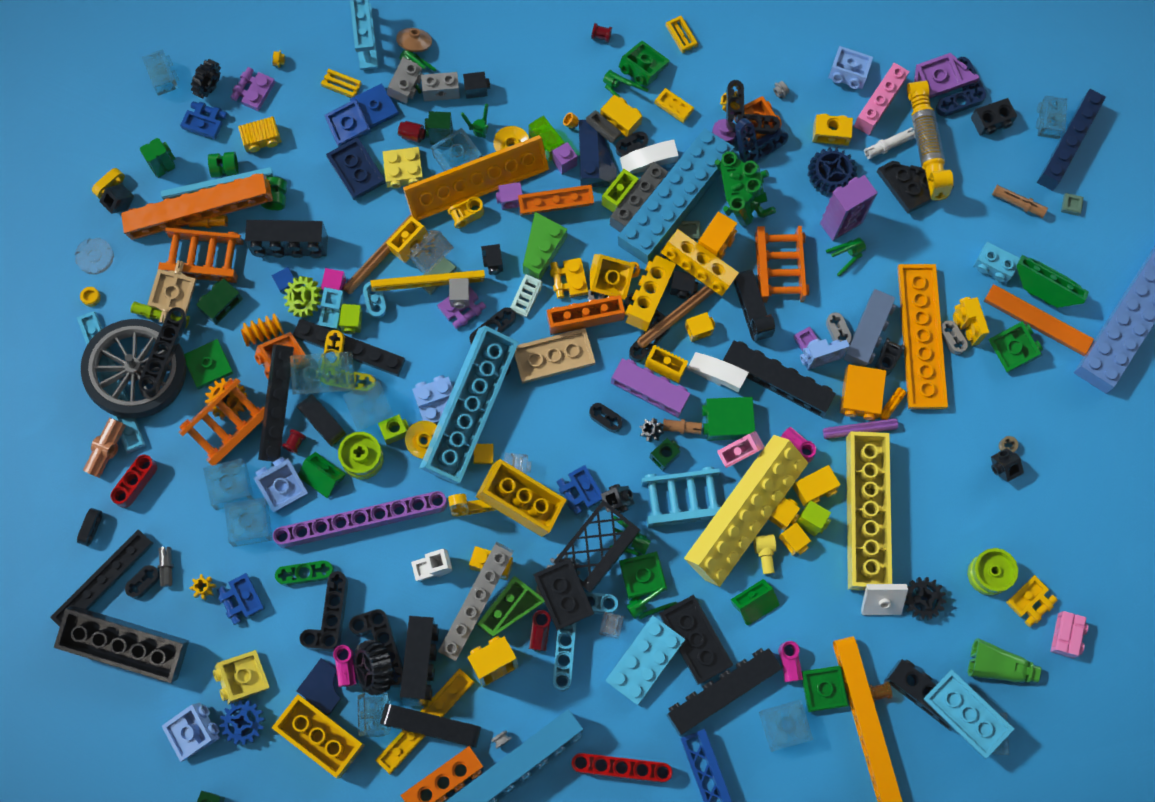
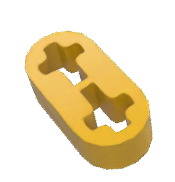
[92,168,125,199]

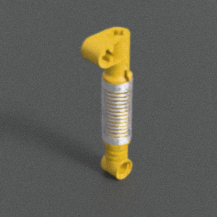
[907,81,953,201]

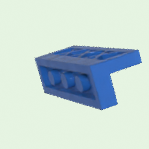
[680,729,732,802]

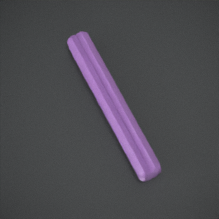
[823,419,899,439]

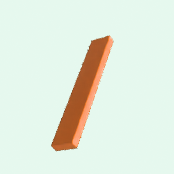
[984,284,1094,356]

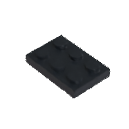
[533,558,594,631]

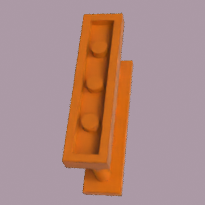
[158,226,244,283]
[755,226,809,303]
[178,378,265,467]

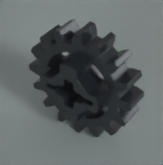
[191,59,221,99]
[904,577,947,621]

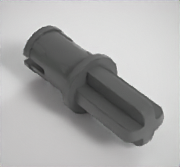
[157,547,174,587]

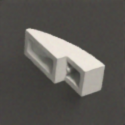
[620,139,679,174]
[687,352,749,393]

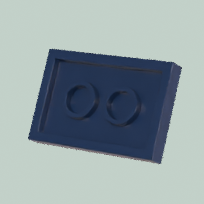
[326,137,386,200]

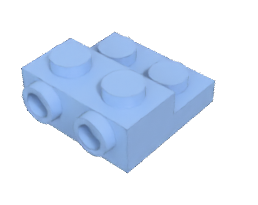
[828,46,873,89]
[800,339,850,370]
[412,375,453,424]
[253,457,308,512]
[162,703,220,762]

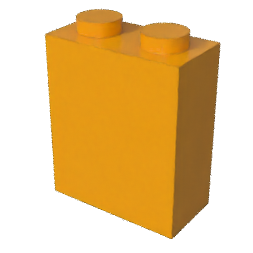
[840,364,886,420]

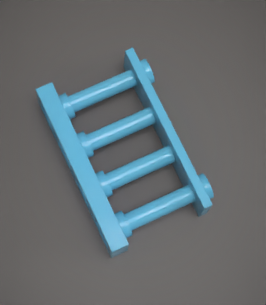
[350,0,378,70]
[641,467,721,528]

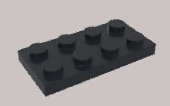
[659,595,733,685]

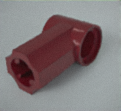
[529,610,551,651]

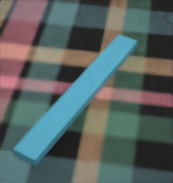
[77,311,146,454]

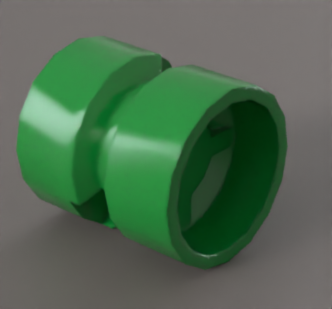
[208,152,239,178]
[261,177,287,211]

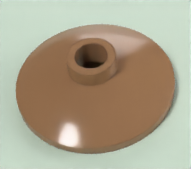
[396,28,432,52]

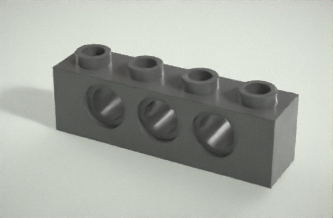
[610,162,668,232]

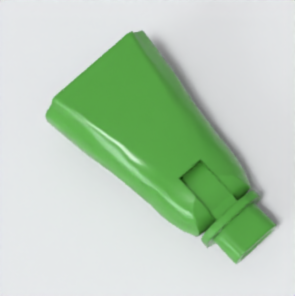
[967,638,1041,683]

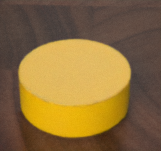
[80,287,101,307]

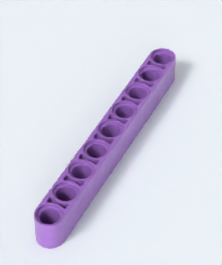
[273,491,447,548]

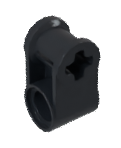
[875,338,905,376]

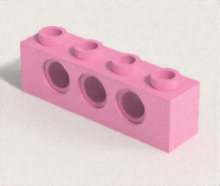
[854,63,910,135]

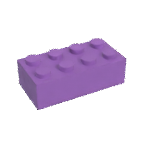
[820,175,878,241]

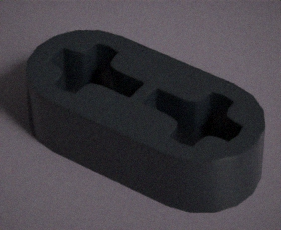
[616,132,648,157]
[589,403,622,433]
[77,508,102,546]
[125,565,160,599]

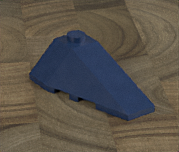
[579,120,617,187]

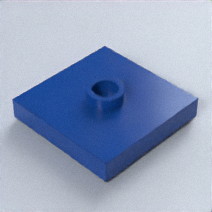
[350,83,399,129]
[324,99,372,147]

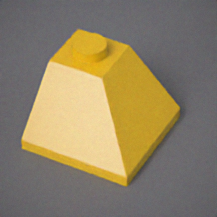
[590,254,635,300]

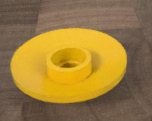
[493,126,529,151]
[405,421,437,459]

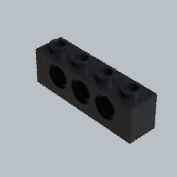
[884,659,954,731]

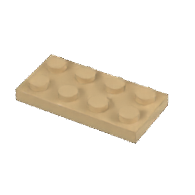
[514,328,596,384]

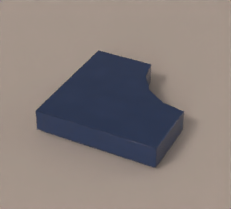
[296,658,341,715]

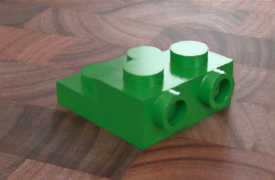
[618,41,670,87]
[988,321,1043,373]

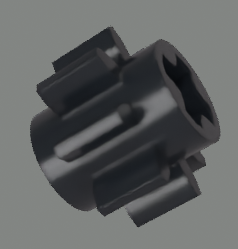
[639,418,664,442]

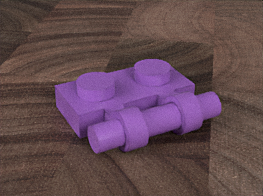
[230,67,275,112]
[437,286,486,329]

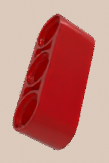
[111,455,157,508]

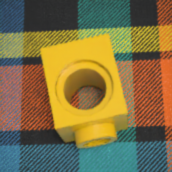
[684,312,715,342]
[779,522,811,556]

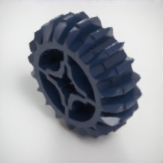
[807,147,857,195]

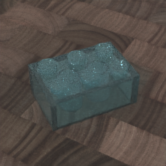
[290,352,355,395]

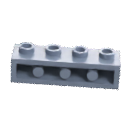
[843,289,896,367]

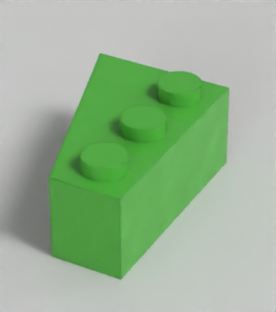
[523,212,567,280]
[476,576,545,637]

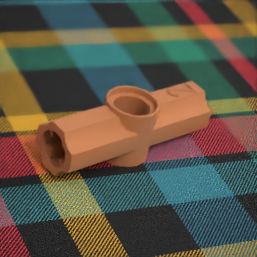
[83,417,126,478]

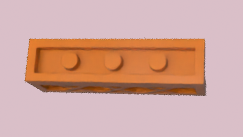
[518,184,594,216]

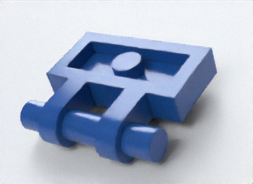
[180,101,227,140]
[557,465,603,515]
[217,573,265,625]

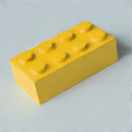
[475,459,567,537]
[468,636,518,687]
[272,694,365,779]

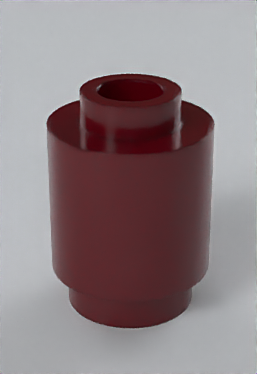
[398,121,426,143]

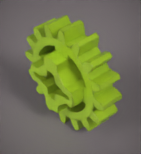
[283,276,323,318]

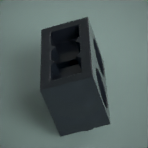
[971,98,1017,136]

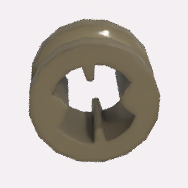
[999,436,1018,453]

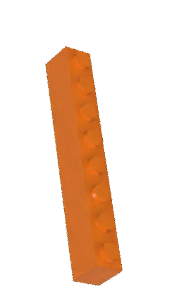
[121,173,273,240]

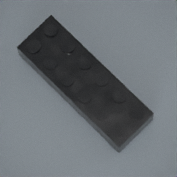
[54,606,189,683]

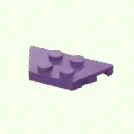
[914,53,979,98]

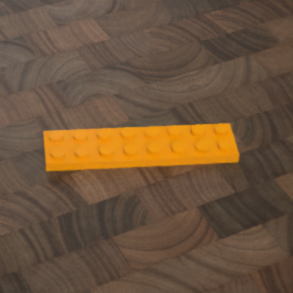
[403,135,549,221]
[897,264,948,409]

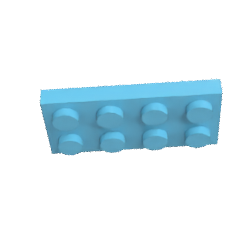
[605,615,686,705]
[923,670,1014,759]

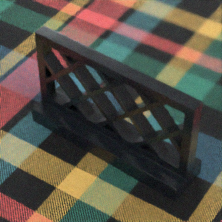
[554,500,641,593]

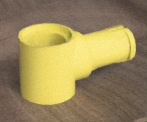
[753,534,776,574]

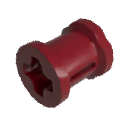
[591,23,612,43]
[282,429,306,454]

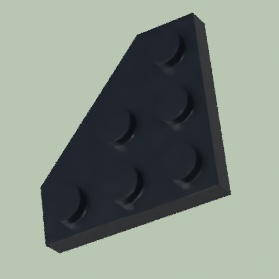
[877,161,954,213]

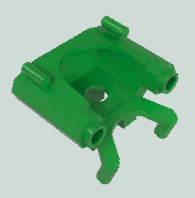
[715,151,776,226]

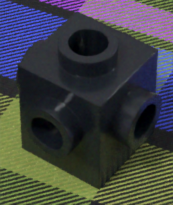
[991,448,1024,482]
[601,484,635,513]

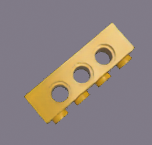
[661,229,739,296]
[625,255,676,331]

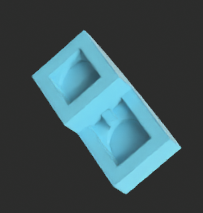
[318,287,343,329]

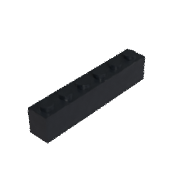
[723,340,836,418]
[666,648,782,736]

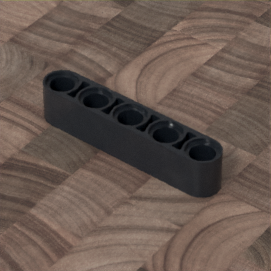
[138,307,187,398]
[380,703,481,748]

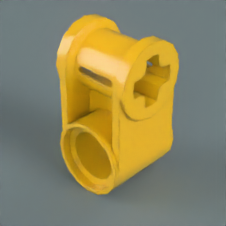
[447,197,484,228]

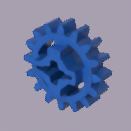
[219,700,266,745]

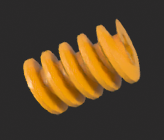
[241,313,284,347]

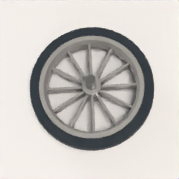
[81,319,186,419]

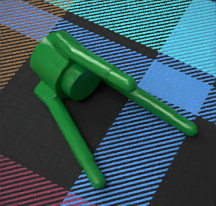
[399,50,436,94]
[603,70,648,97]
[461,104,488,138]
[826,238,866,276]
[609,516,651,556]
[626,587,677,619]

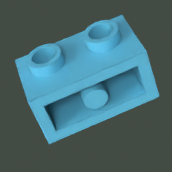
[973,242,1020,284]

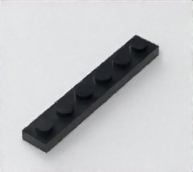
[293,319,405,377]
[258,344,294,462]
[50,529,154,627]

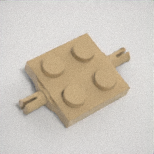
[147,260,197,323]

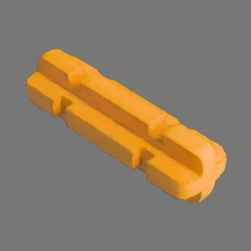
[879,387,906,420]

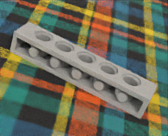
[438,541,514,661]

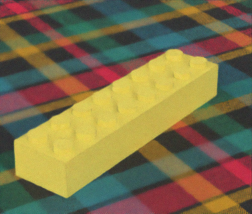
[846,431,892,591]
[684,435,808,587]

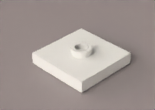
[861,584,908,615]

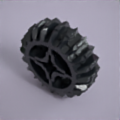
[354,640,394,696]

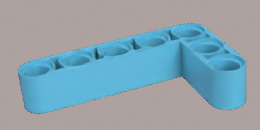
[553,592,618,692]

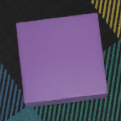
[793,326,818,352]

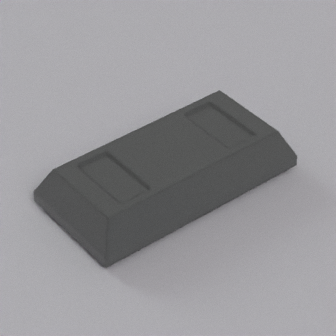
[586,110,623,143]

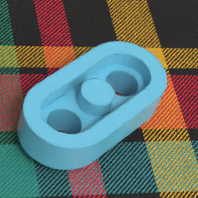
[363,282,387,319]

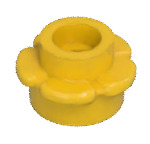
[273,50,285,68]

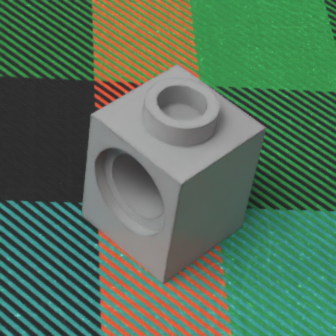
[449,278,470,309]

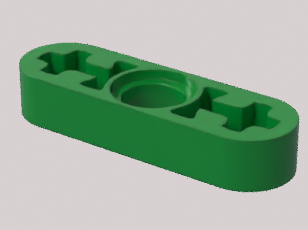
[275,561,334,586]

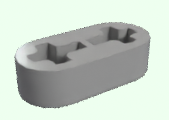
[826,312,852,344]
[941,320,968,355]

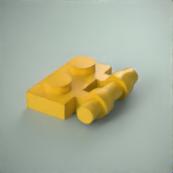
[550,258,588,299]
[1006,575,1058,627]

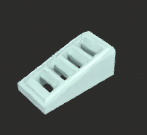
[510,274,542,318]

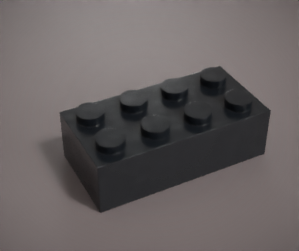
[245,220,328,258]
[400,616,439,707]

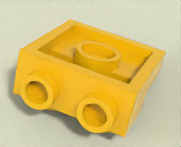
[953,297,989,346]

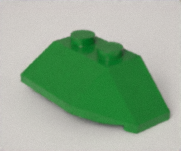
[1017,255,1089,308]

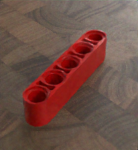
[571,753,672,783]

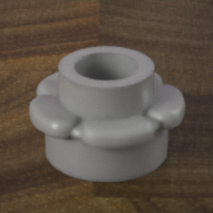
[773,81,789,98]

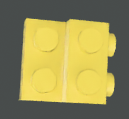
[382,147,423,188]
[213,650,270,705]

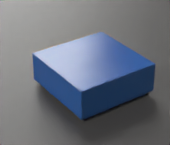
[271,267,294,293]

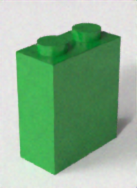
[702,397,755,441]

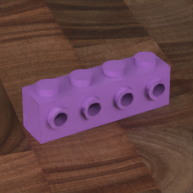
[611,358,690,418]

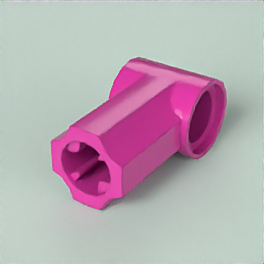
[781,427,816,463]
[778,641,803,682]
[333,645,357,687]

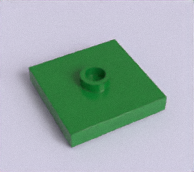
[184,339,233,389]
[619,551,667,600]
[801,665,849,712]

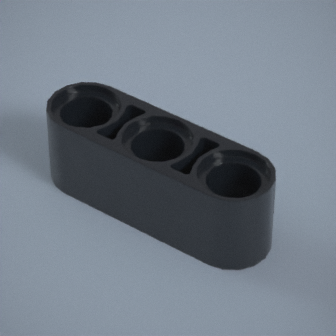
[297,394,347,447]

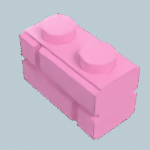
[717,431,764,468]
[1050,611,1088,658]

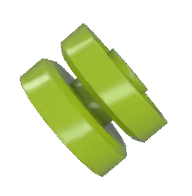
[338,432,384,480]
[967,548,1018,596]

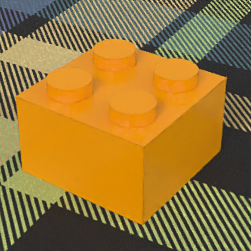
[698,211,738,260]

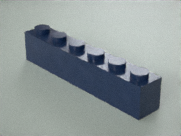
[1037,89,1106,191]

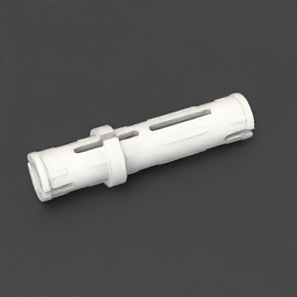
[864,127,916,159]

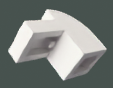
[411,549,452,582]

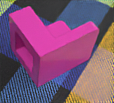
[321,268,346,291]

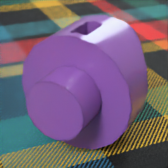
[712,119,736,145]

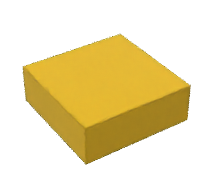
[474,444,494,464]

